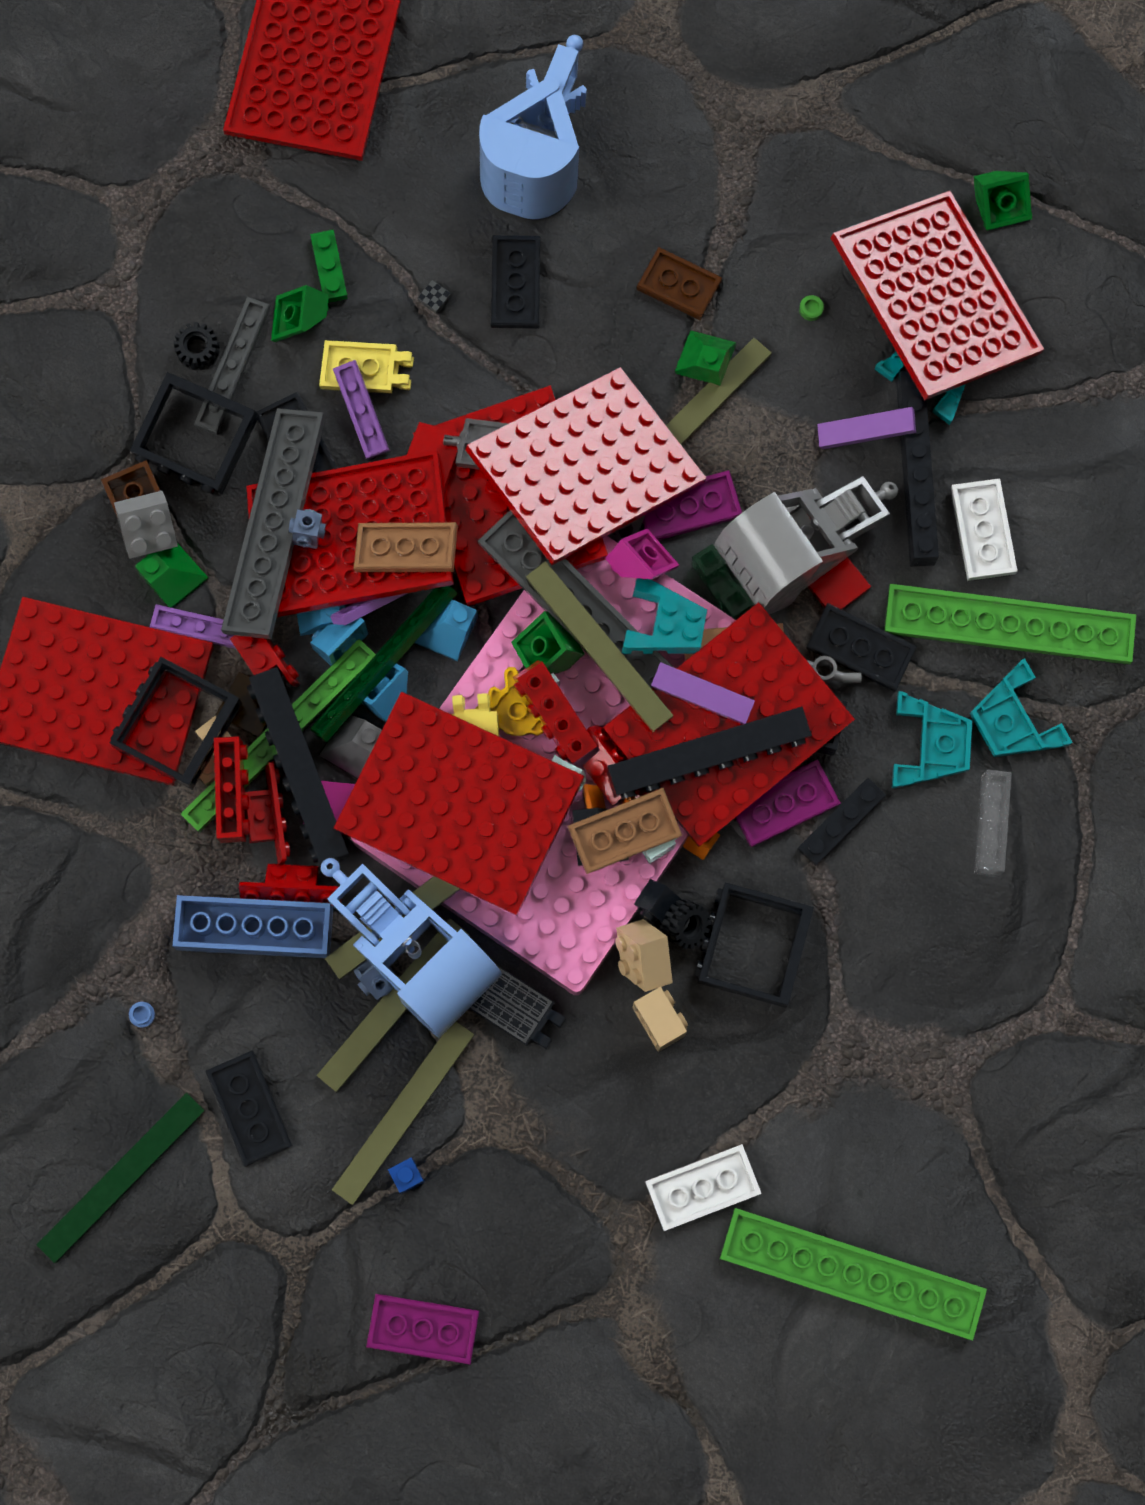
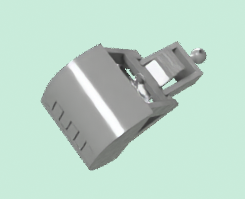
[714,476,898,614]

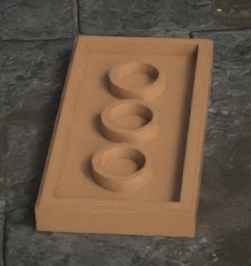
[354,522,458,572]
[567,788,682,874]

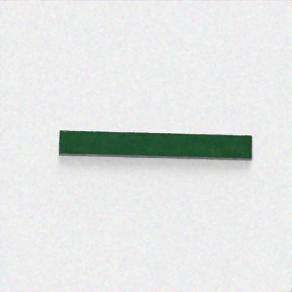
[310,586,457,742]
[36,1092,205,1263]

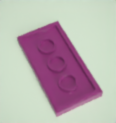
[643,470,742,540]
[735,759,841,848]
[366,1294,479,1364]

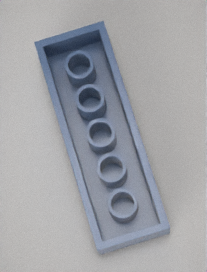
[172,895,333,958]

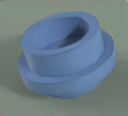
[129,1002,155,1028]

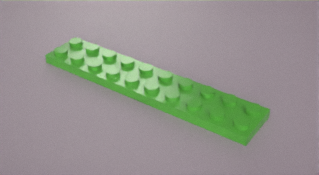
[884,584,1136,664]
[720,1208,987,1341]

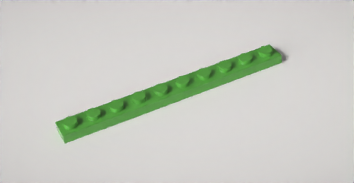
[181,639,376,833]

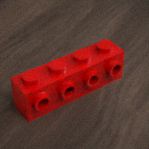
[513,660,597,763]
[214,736,250,843]

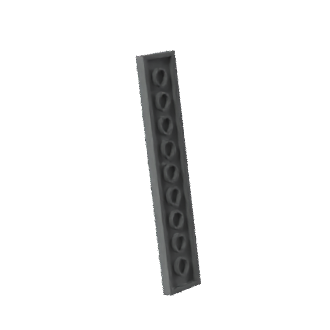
[221,408,326,639]
[478,510,673,688]

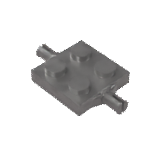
[443,418,509,470]

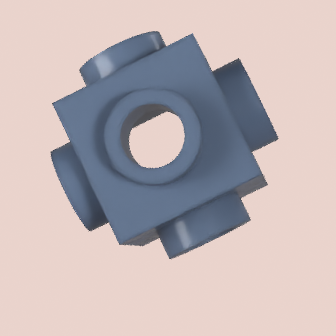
[289,509,326,549]
[353,960,395,1000]

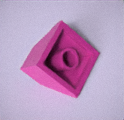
[605,529,679,579]

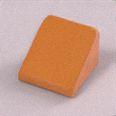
[582,784,606,809]
[683,833,720,860]

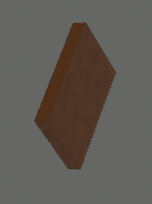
[637,247,722,321]

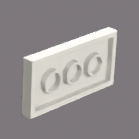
[950,479,1017,581]
[645,1144,761,1231]

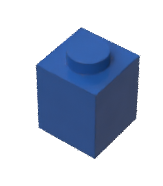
[388,1157,425,1194]

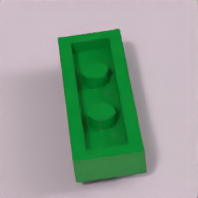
[310,229,348,303]

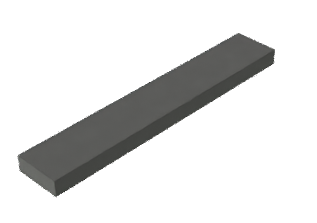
[194,297,271,435]

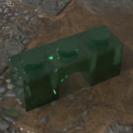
[691,543,754,620]

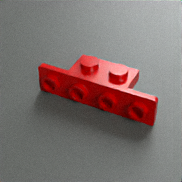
[230,635,300,687]
[582,725,652,806]
[245,762,290,864]
[239,864,342,906]

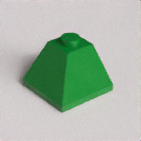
[974,171,1032,230]
[271,285,329,342]
[675,330,736,386]
[135,543,209,608]
[511,611,584,674]

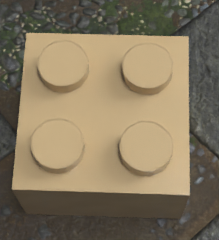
[615,919,673,992]
[632,986,688,1052]

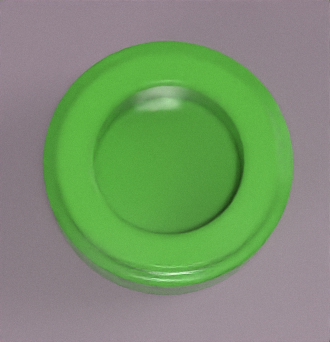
[799,295,824,321]

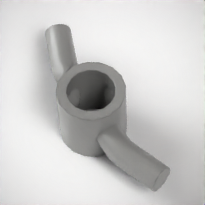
[807,656,861,685]

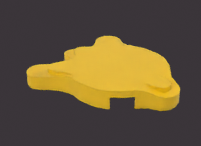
[475,667,544,736]

